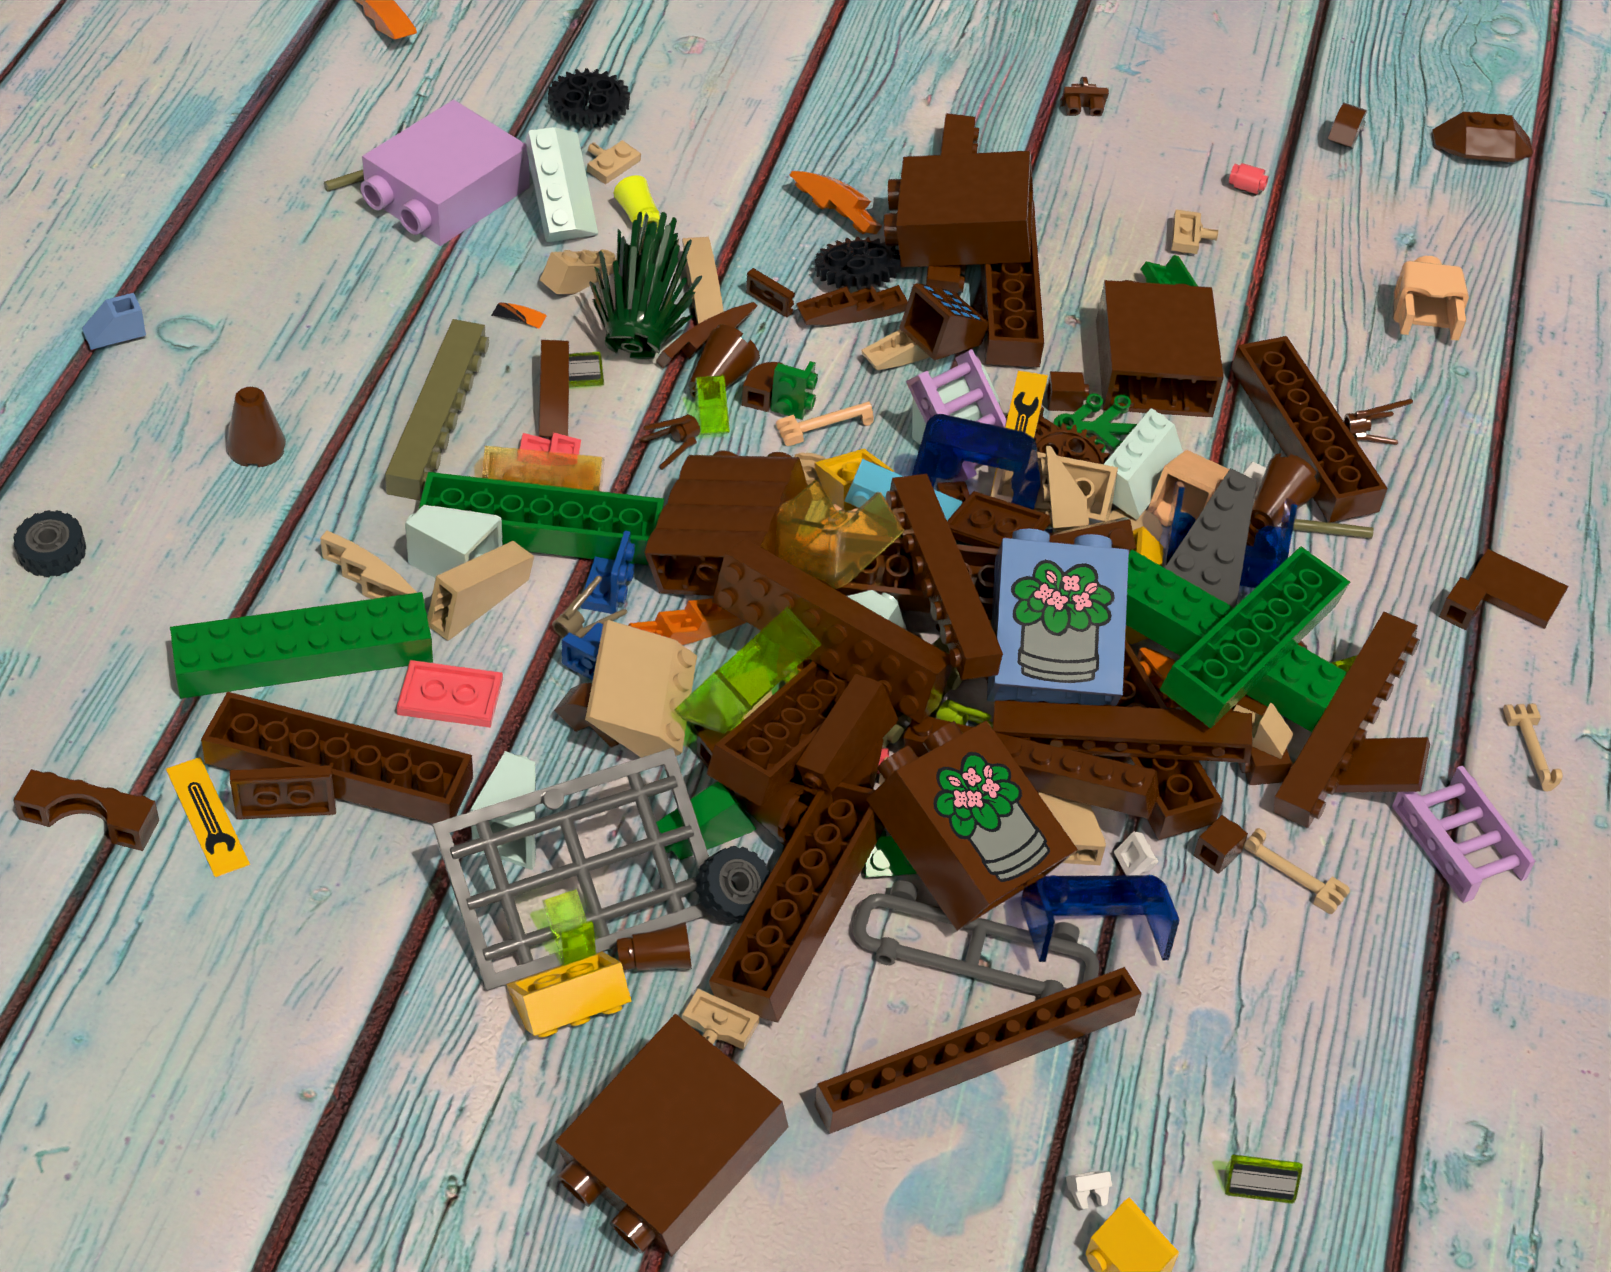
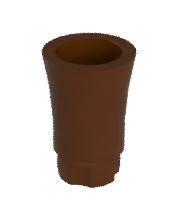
[616,921,692,971]

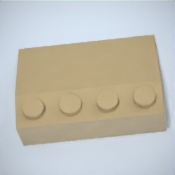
[585,620,697,757]

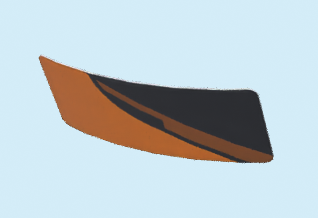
[491,302,547,329]

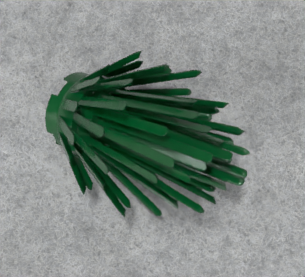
[589,212,702,359]

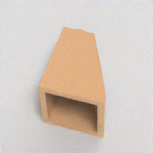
[1147,450,1230,536]

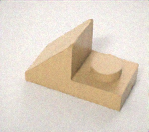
[1233,703,1293,759]

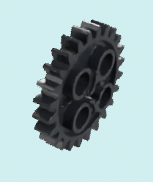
[548,68,630,129]
[815,237,901,290]

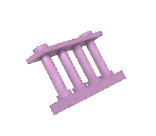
[906,349,1007,482]
[1392,765,1535,903]

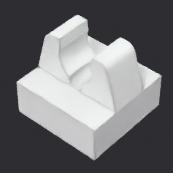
[1114,832,1158,878]
[1066,1170,1112,1209]

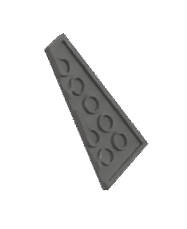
[1165,468,1257,608]

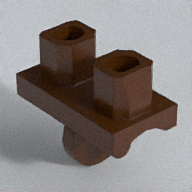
[1060,77,1109,116]

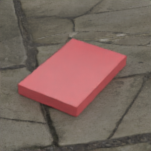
[397,660,503,728]

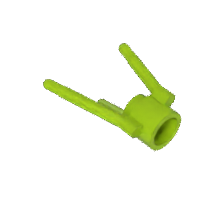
[936,699,993,729]

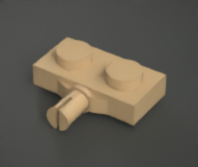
[587,140,641,185]
[1171,209,1218,254]
[682,989,760,1050]

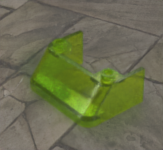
[674,607,821,734]

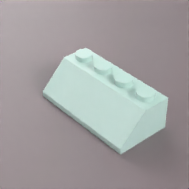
[525,127,598,243]
[1104,408,1183,520]

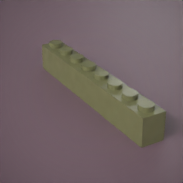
[385,319,489,501]

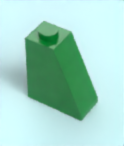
[656,781,756,860]

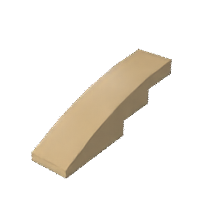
[682,236,724,325]
[861,329,930,370]
[320,530,417,599]

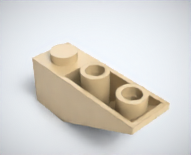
[540,249,616,294]
[1041,446,1089,533]

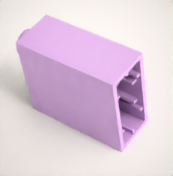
[361,99,530,246]

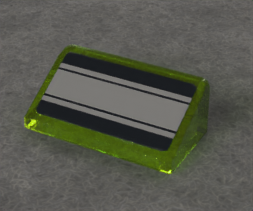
[569,352,604,388]
[1224,1154,1303,1204]

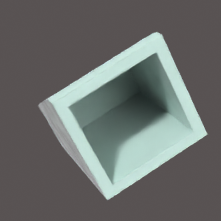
[405,505,502,579]
[470,751,536,870]

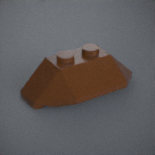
[1431,111,1533,162]

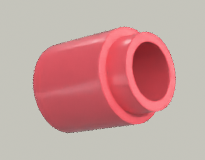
[1229,163,1269,194]

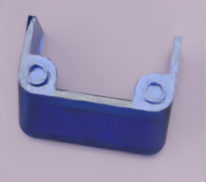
[912,414,1041,510]
[1165,481,1297,588]
[1020,875,1180,962]

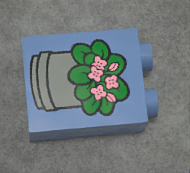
[987,529,1129,706]

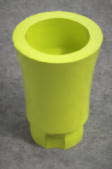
[613,175,660,229]

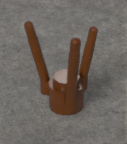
[1344,399,1413,445]
[640,414,700,470]

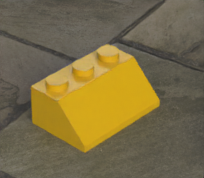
[506,951,632,1037]

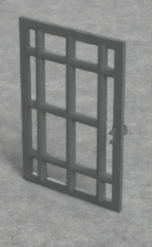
[432,748,709,991]

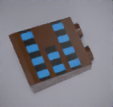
[899,283,989,361]

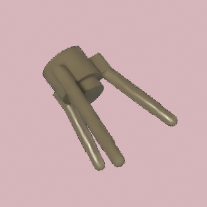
[552,576,627,639]

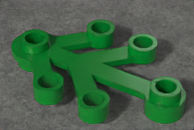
[1053,393,1137,453]

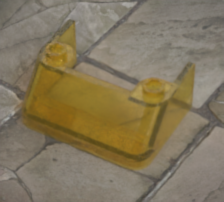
[775,480,904,589]

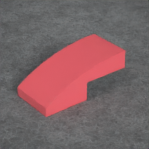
[517,432,581,466]

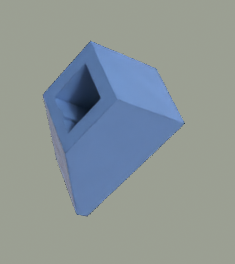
[82,293,146,350]

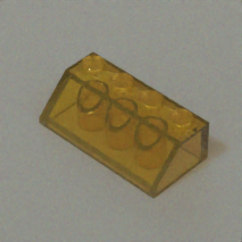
[482,446,605,491]

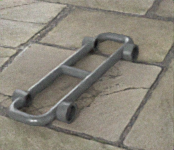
[853,880,1099,999]

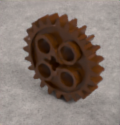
[1031,423,1110,465]

